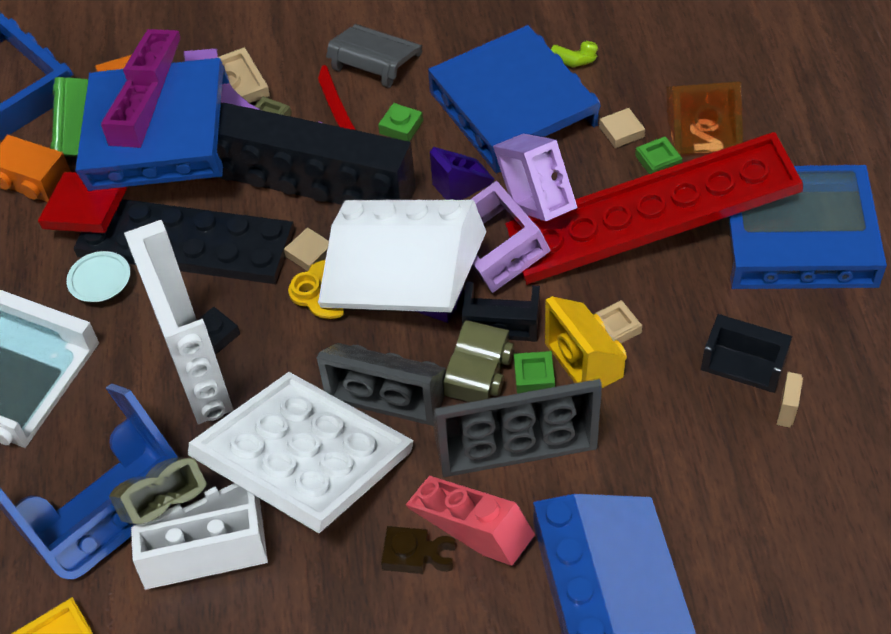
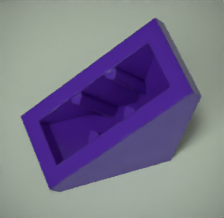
[430,147,495,200]

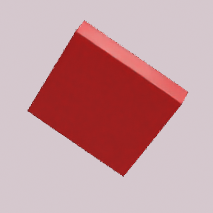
[38,172,128,233]

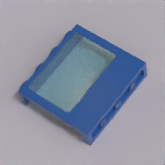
[728,165,887,289]

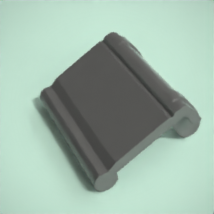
[327,24,423,88]

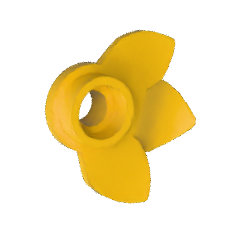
[288,260,344,319]

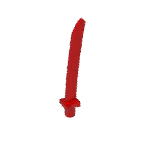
[318,65,355,130]

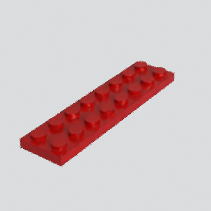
[505,132,803,285]

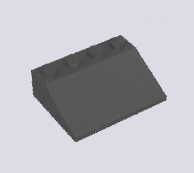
[433,379,602,478]

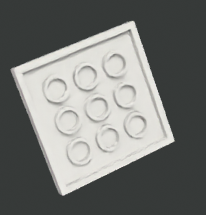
[188,372,414,533]

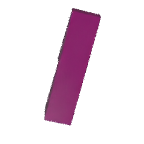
[101,29,181,148]

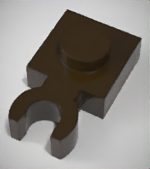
[381,526,456,574]

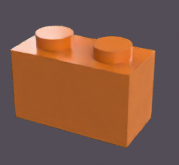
[0,135,71,202]

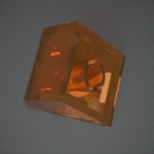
[666,81,743,154]

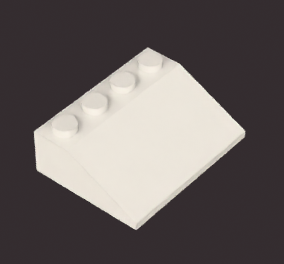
[318,199,486,312]

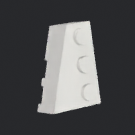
[131,483,268,590]

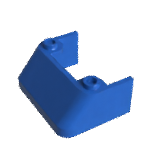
[0,383,178,579]

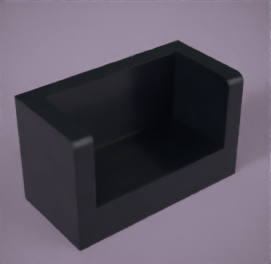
[462,282,540,342]
[701,314,793,393]

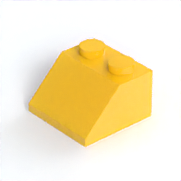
[545,296,627,388]

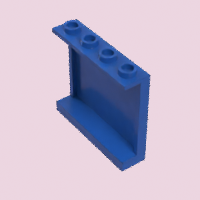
[428,25,600,174]
[75,57,230,191]

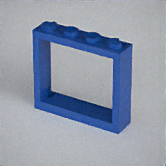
[0,12,73,141]

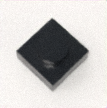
[196,307,240,355]

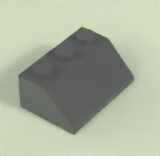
[317,343,446,426]

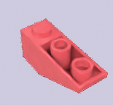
[406,476,535,566]

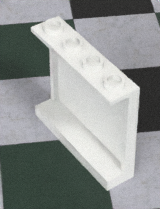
[124,220,234,424]

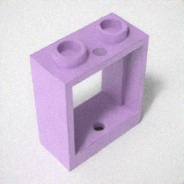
[493,133,578,221]
[470,181,551,293]

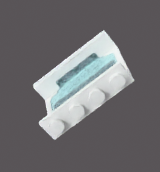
[0,290,99,448]

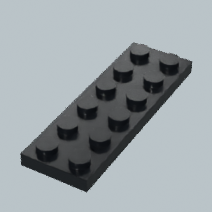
[73,199,295,285]

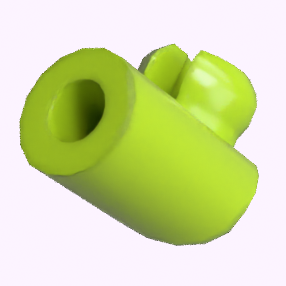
[551,41,598,68]

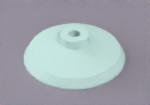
[66,251,130,302]

